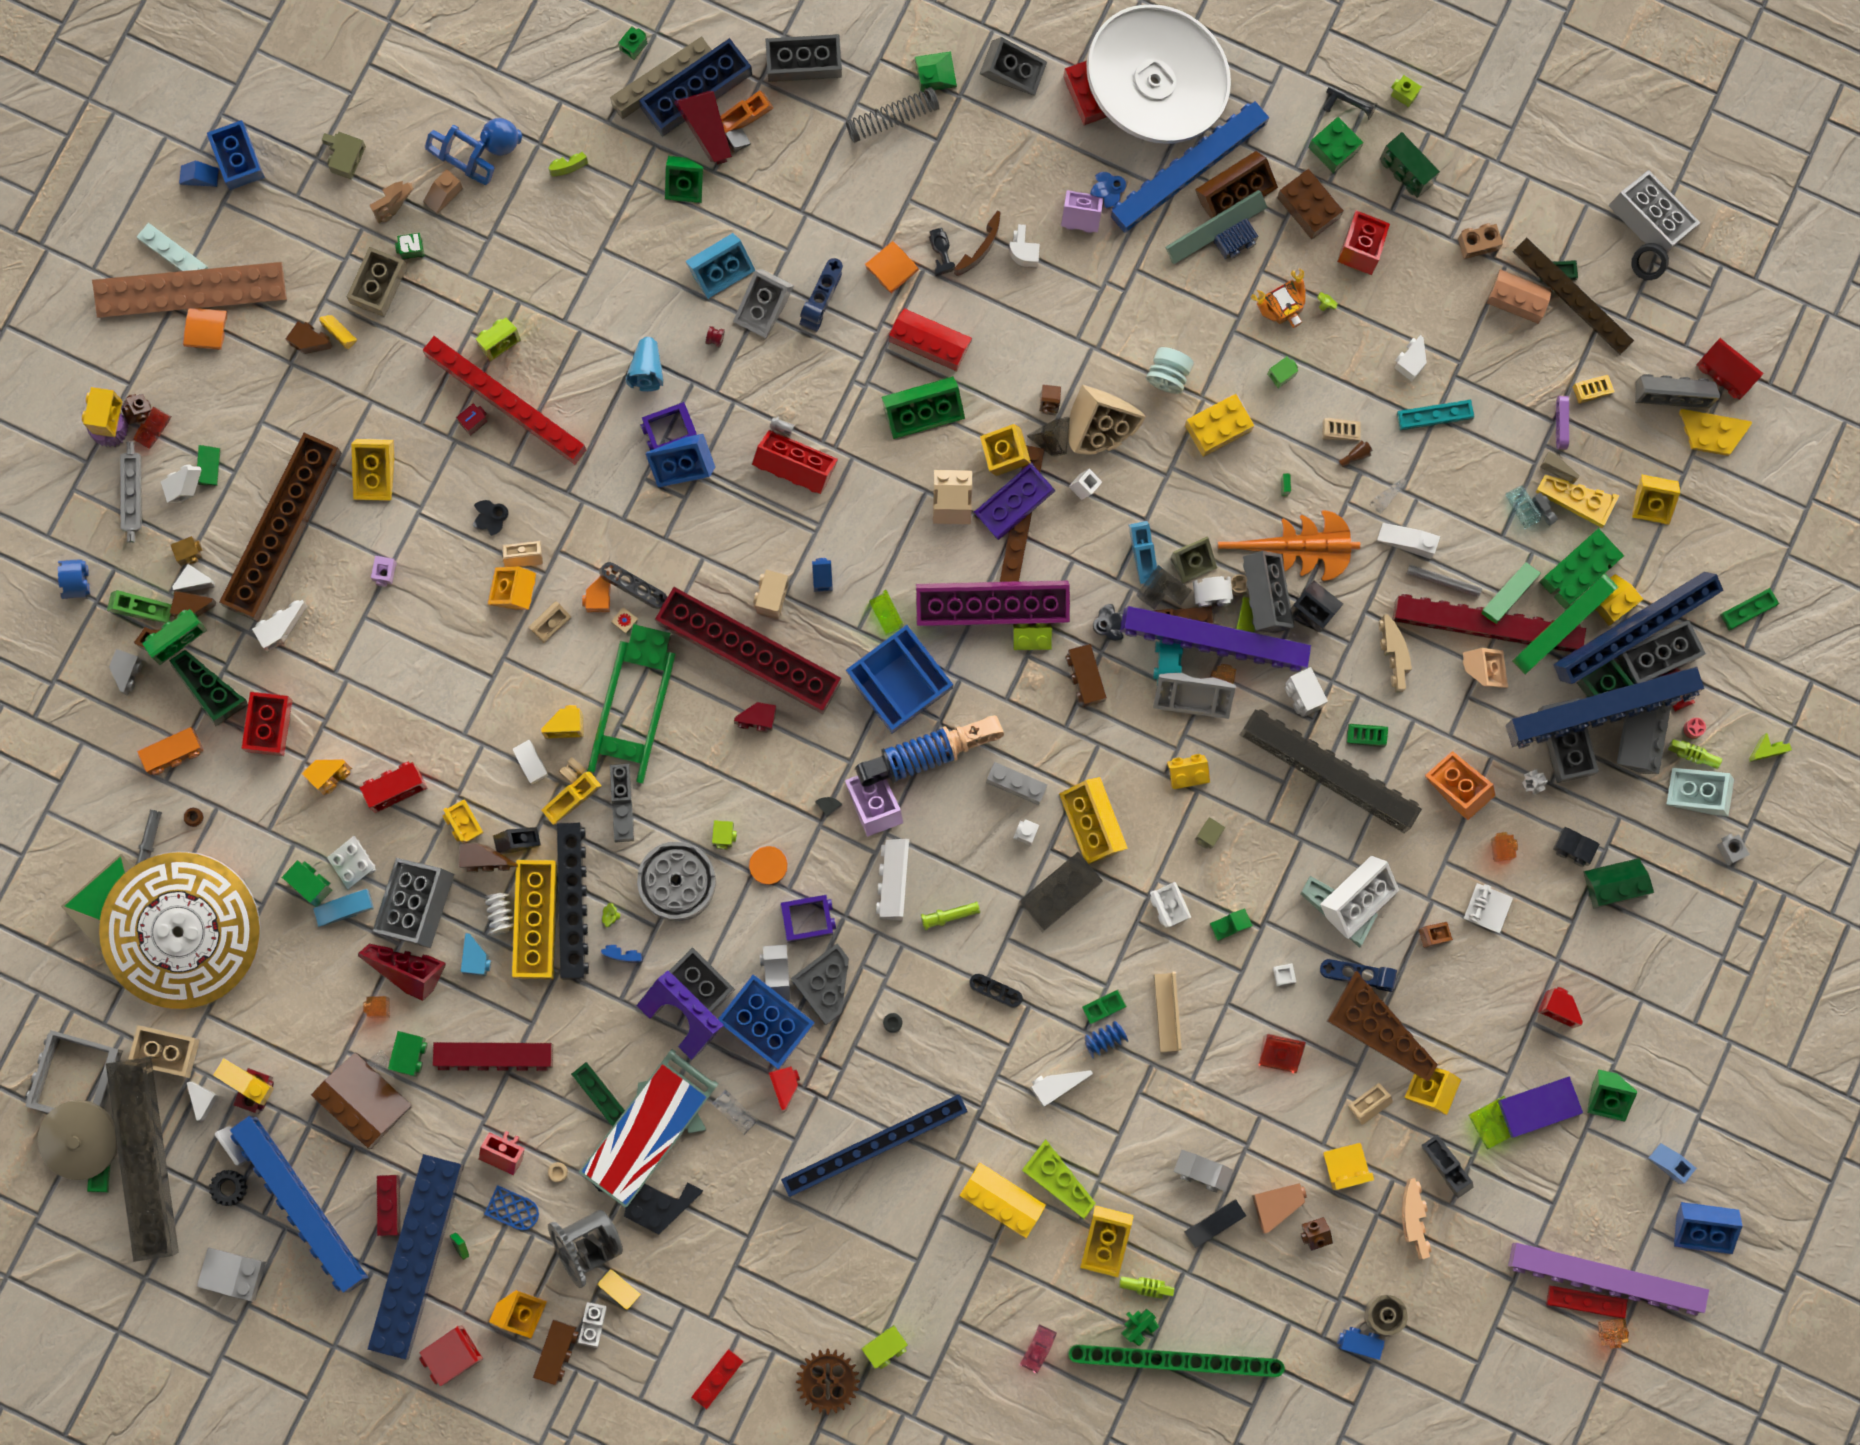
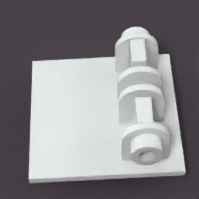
[327,836,376,889]
[1463,883,1513,933]

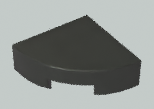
[815,797,842,817]

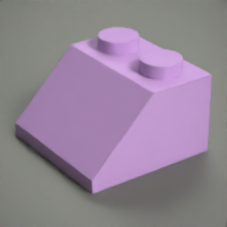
[1061,190,1103,233]

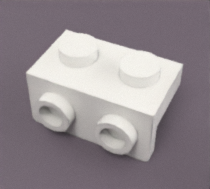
[1150,882,1191,928]

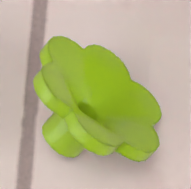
[1317,292,1338,311]
[602,903,620,928]

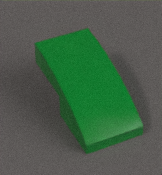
[1082,989,1127,1024]

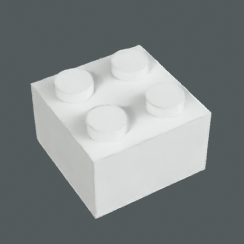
[1285,667,1328,718]

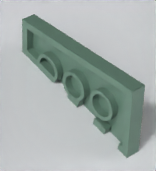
[1300,876,1378,948]

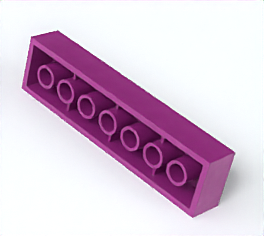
[916,580,1070,626]

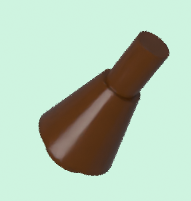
[1339,440,1373,467]

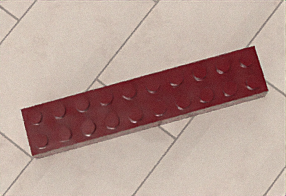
[655,587,842,715]

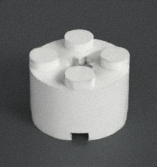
[1193,576,1233,607]

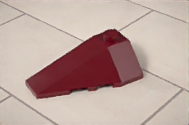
[358,943,446,1001]

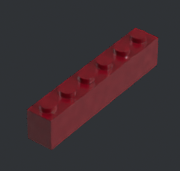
[433,1042,553,1071]

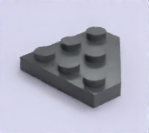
[791,943,849,1025]

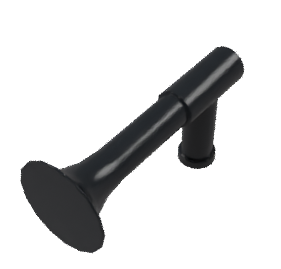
[1323,85,1378,120]

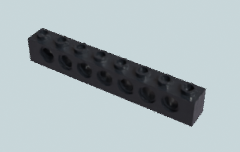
[557,822,589,980]

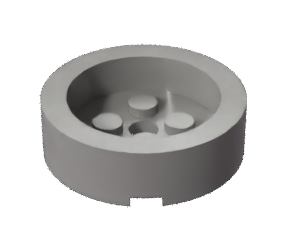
[637,842,716,921]

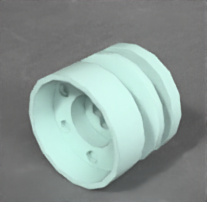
[1146,347,1194,394]

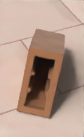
[1252,1183,1307,1234]

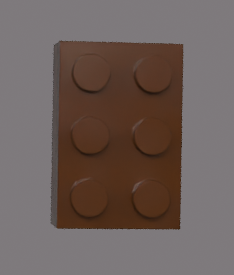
[1277,168,1344,240]

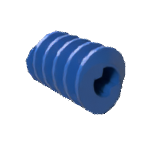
[1084,1021,1129,1059]

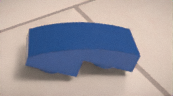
[601,945,643,963]

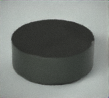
[883,1013,903,1033]

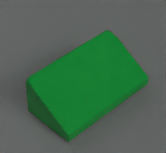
[197,445,220,486]

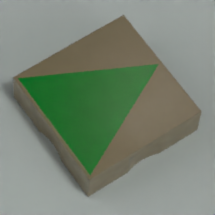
[61,854,135,952]

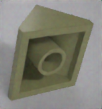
[1170,537,1217,583]

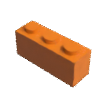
[137,727,204,776]

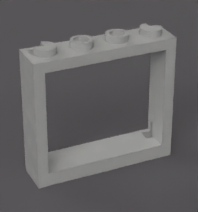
[26,1030,123,1113]

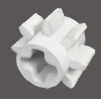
[1522,769,1548,795]

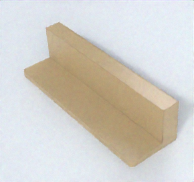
[1154,972,1182,1052]

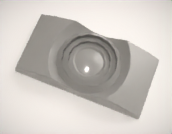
[1153,673,1236,719]

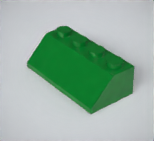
[881,376,965,439]

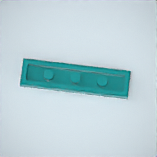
[1397,399,1475,431]

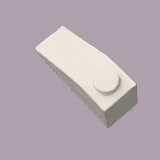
[1377,523,1440,559]
[1030,1070,1093,1107]

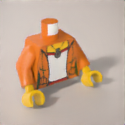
[1251,268,1306,328]

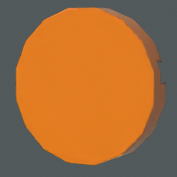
[749,846,788,885]

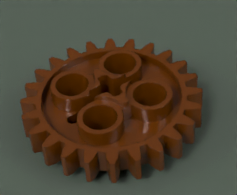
[796,1348,860,1415]

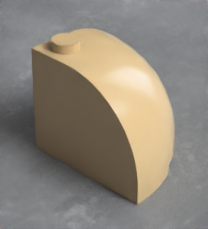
[1068,385,1146,455]

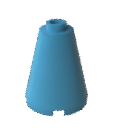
[626,337,664,392]

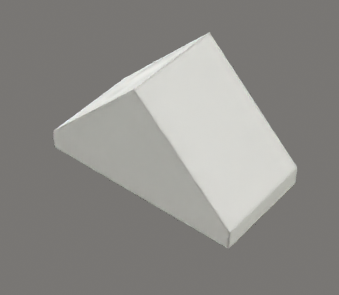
[172,564,215,593]
[187,1082,218,1122]

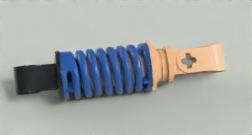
[855,716,1004,787]

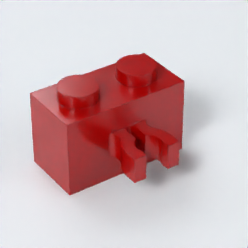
[478,1131,525,1176]

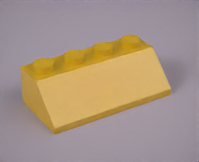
[1059,777,1128,865]
[959,1162,1046,1239]

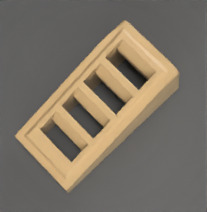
[1322,418,1361,441]

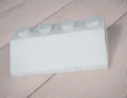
[876,839,909,921]
[1320,856,1399,939]

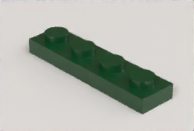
[571,1062,625,1127]

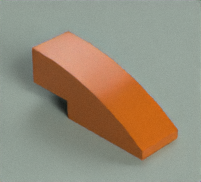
[721,90,773,133]

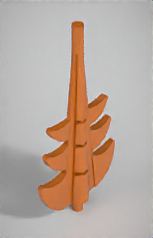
[1218,510,1361,581]

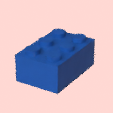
[207,120,265,190]

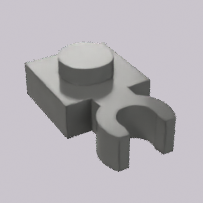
[1531,493,1558,526]

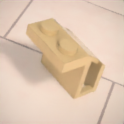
[933,470,972,524]

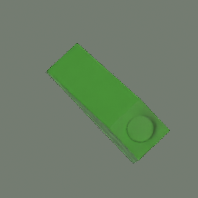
[107,590,172,623]

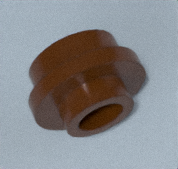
[184,807,204,827]

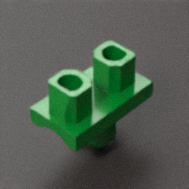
[1121,1308,1159,1346]

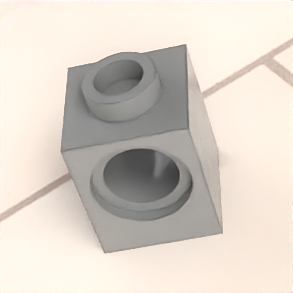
[1717,834,1750,865]

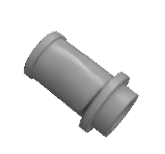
[769,417,794,436]

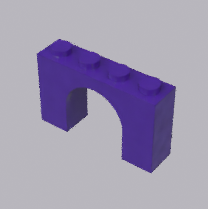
[636,971,724,1060]

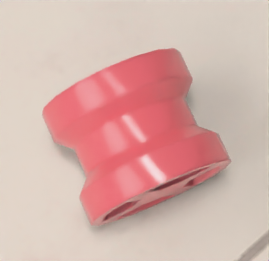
[1683,718,1706,739]

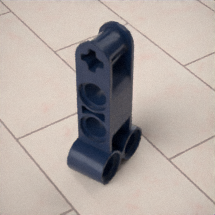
[799,258,843,332]
[1320,959,1397,992]

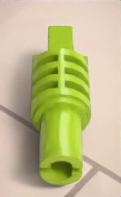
[1668,739,1722,769]
[1119,1276,1175,1299]

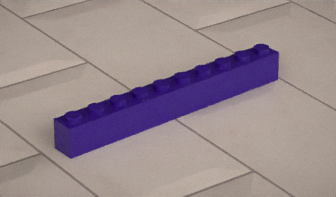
[1120,606,1311,672]

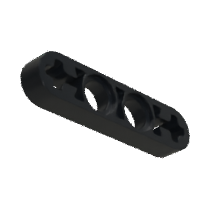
[599,562,667,609]

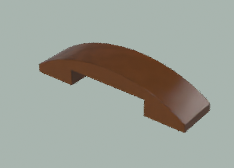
[954,210,1001,276]

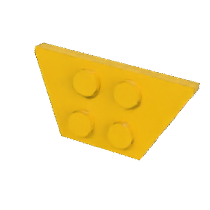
[1679,409,1752,456]

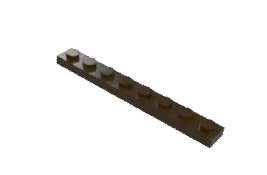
[1513,237,1634,355]

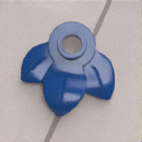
[1090,172,1126,208]

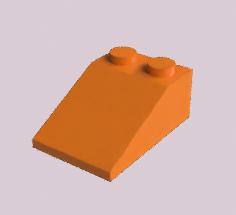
[1425,751,1496,820]

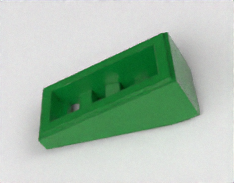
[1347,724,1388,747]

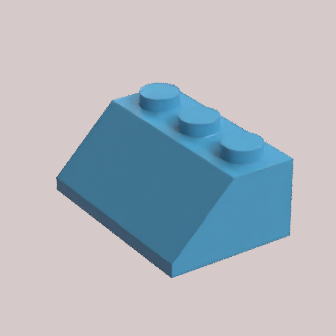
[685,233,756,299]

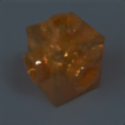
[1598,1318,1629,1349]

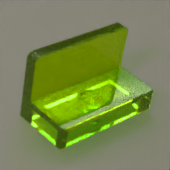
[869,590,903,635]

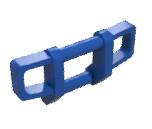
[425,125,495,185]

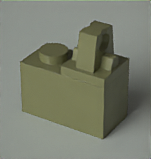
[322,132,366,180]

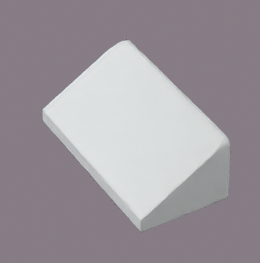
[215,1126,247,1166]

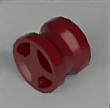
[705,326,725,347]

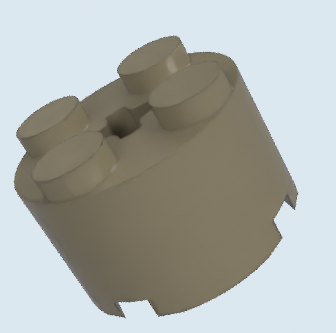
[1364,1295,1408,1335]

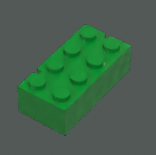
[1539,528,1625,609]

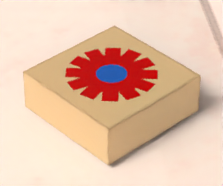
[611,607,638,634]

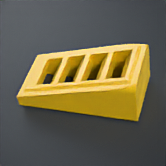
[1573,375,1614,404]

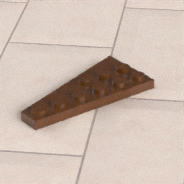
[1327,971,1438,1082]

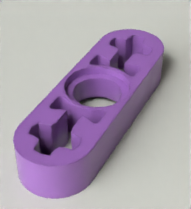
[1556,396,1569,450]

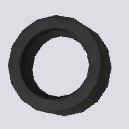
[1631,243,1669,281]

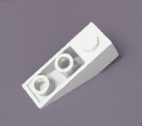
[252,600,307,652]

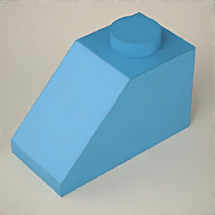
[461,933,491,976]

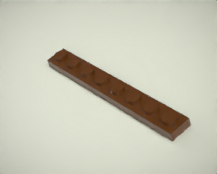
[1000,445,1045,582]

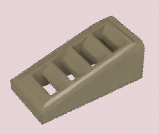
[1540,450,1580,484]

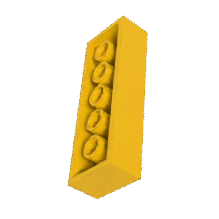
[512,860,558,980]

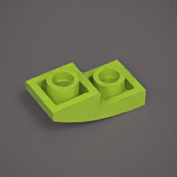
[548,151,588,177]

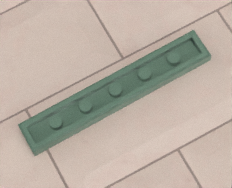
[1165,190,1268,264]

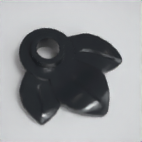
[473,500,509,536]
[1093,604,1123,641]

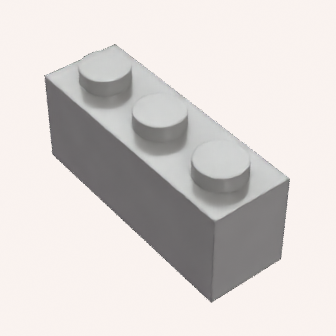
[986,762,1048,805]

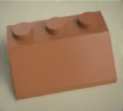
[1486,269,1552,324]

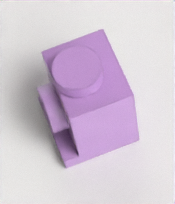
[371,556,397,587]

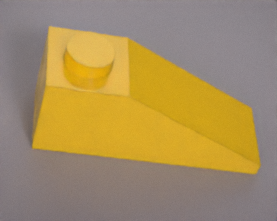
[213,1058,274,1105]

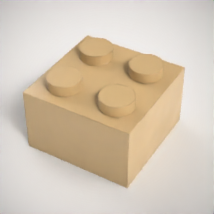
[753,569,789,619]

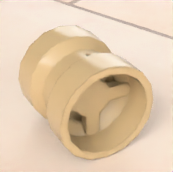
[1231,574,1248,597]
[559,757,586,783]

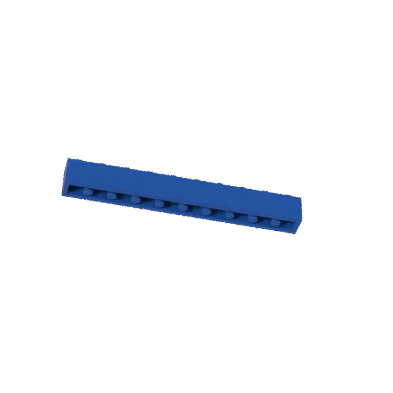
[1111,101,1269,233]

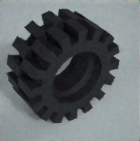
[209,1170,248,1206]

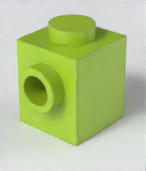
[1391,75,1422,107]
[712,820,737,850]

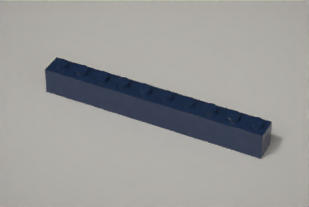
[1553,572,1724,684]
[781,1094,968,1198]

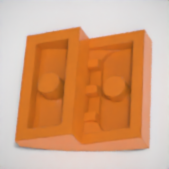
[865,241,919,293]
[183,308,227,350]

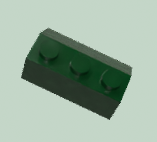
[1583,858,1654,909]

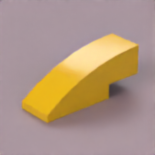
[541,771,602,825]

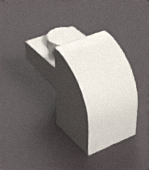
[1009,224,1040,268]

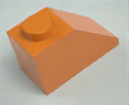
[582,571,611,612]

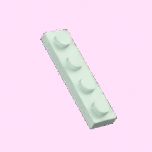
[137,223,208,271]

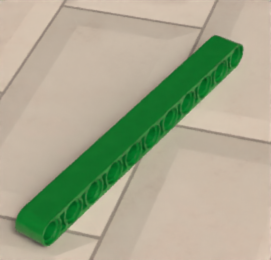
[1067,1344,1285,1377]

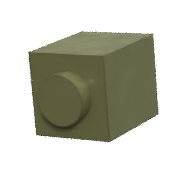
[1195,817,1225,849]

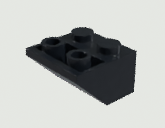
[1291,580,1343,633]

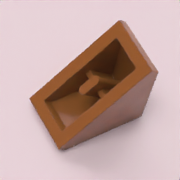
[1418,922,1453,948]

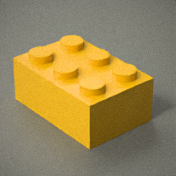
[1185,393,1255,457]

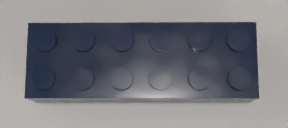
[639,38,752,137]

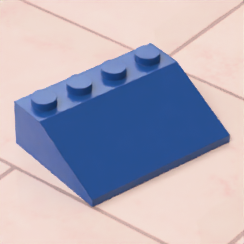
[718,974,815,1070]

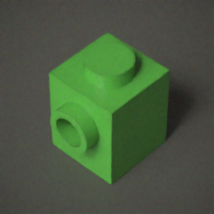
[1267,356,1299,389]

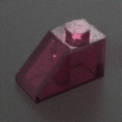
[1020,1324,1057,1374]

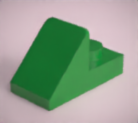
[1210,908,1253,941]

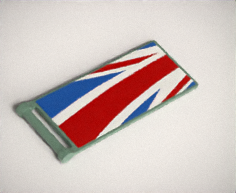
[579,1049,719,1207]

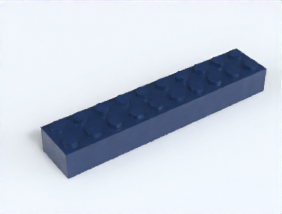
[1505,667,1705,749]
[367,1154,464,1360]

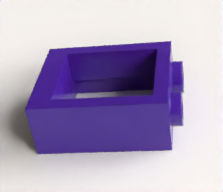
[640,402,697,451]
[781,895,836,943]

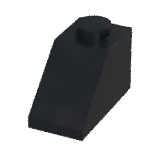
[493,827,541,854]

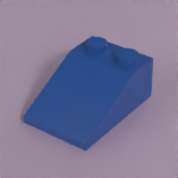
[646,434,716,487]

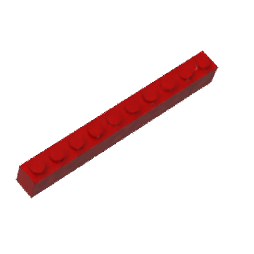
[423,336,587,465]

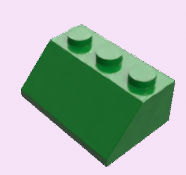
[142,609,207,665]

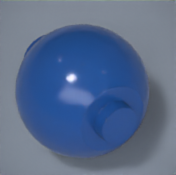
[480,118,522,156]

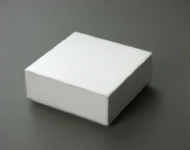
[1273,963,1296,986]

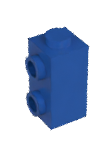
[1337,1327,1385,1360]

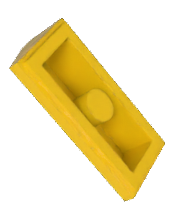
[319,315,357,349]
[597,1269,641,1310]

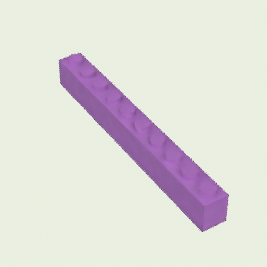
[1508,1243,1709,1316]

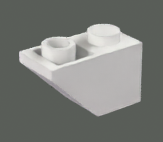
[1394,335,1427,382]
[161,465,201,503]

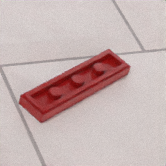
[1546,1285,1628,1319]

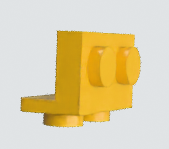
[1167,754,1211,789]
[442,799,484,844]

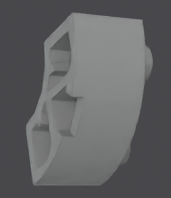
[760,945,790,1000]
[1174,1150,1233,1193]

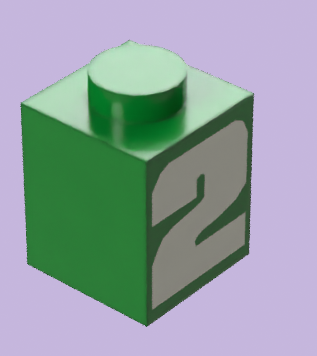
[395,233,425,260]

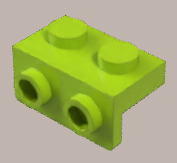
[1013,623,1052,650]

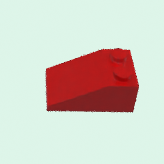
[1337,210,1390,275]

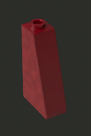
[674,91,732,165]

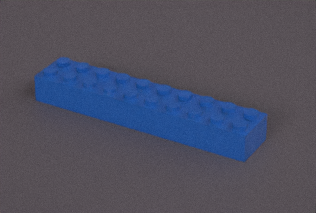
[230,1116,369,1293]

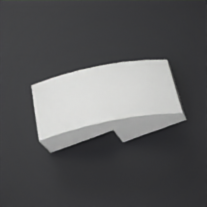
[513,740,548,785]
[578,1302,606,1348]

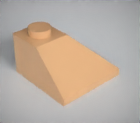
[1463,648,1508,688]

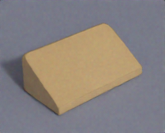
[503,541,543,567]
[528,601,571,643]
[1348,1083,1393,1125]

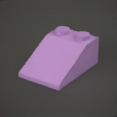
[845,776,903,837]

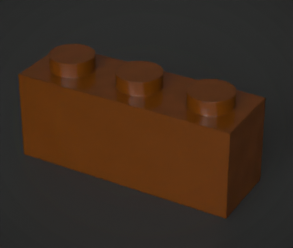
[1065,644,1107,707]
[533,1319,579,1385]

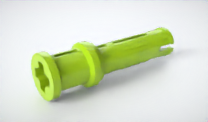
[921,901,980,931]

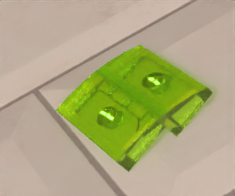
[1468,1095,1511,1150]

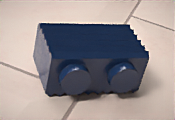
[1214,218,1259,260]

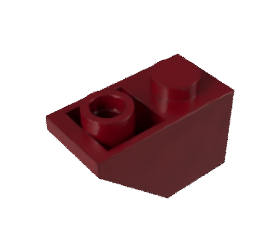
[734,702,777,733]

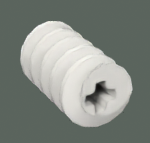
[485,893,514,935]

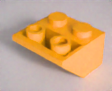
[301,759,352,795]

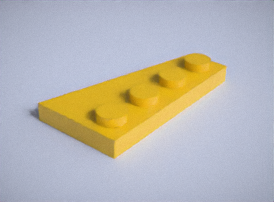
[1535,475,1620,528]

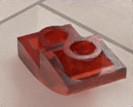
[133,407,172,449]

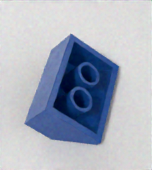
[1674,1202,1743,1254]

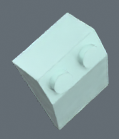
[1667,768,1734,816]

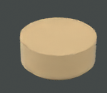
[548,1162,568,1182]

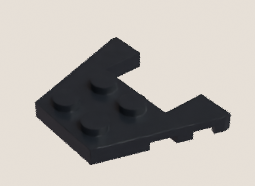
[624,1182,704,1235]

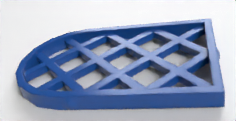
[484,1185,539,1230]

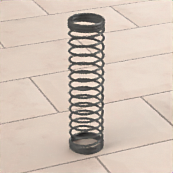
[846,87,939,143]

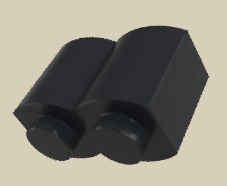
[1553,827,1600,867]

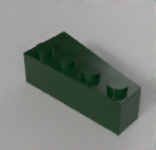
[169,650,248,727]

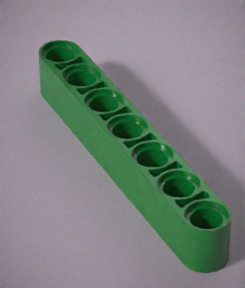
[1512,573,1618,675]

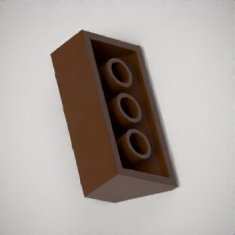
[1195,151,1278,219]

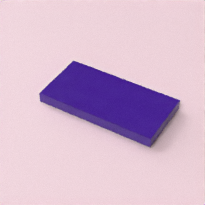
[974,463,1055,540]
[1498,1076,1583,1138]

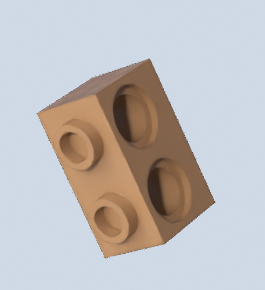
[1458,223,1503,259]

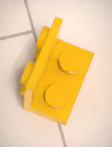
[1323,1143,1374,1190]

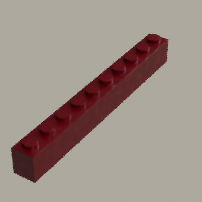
[1392,594,1587,653]

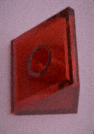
[1259,1034,1306,1073]

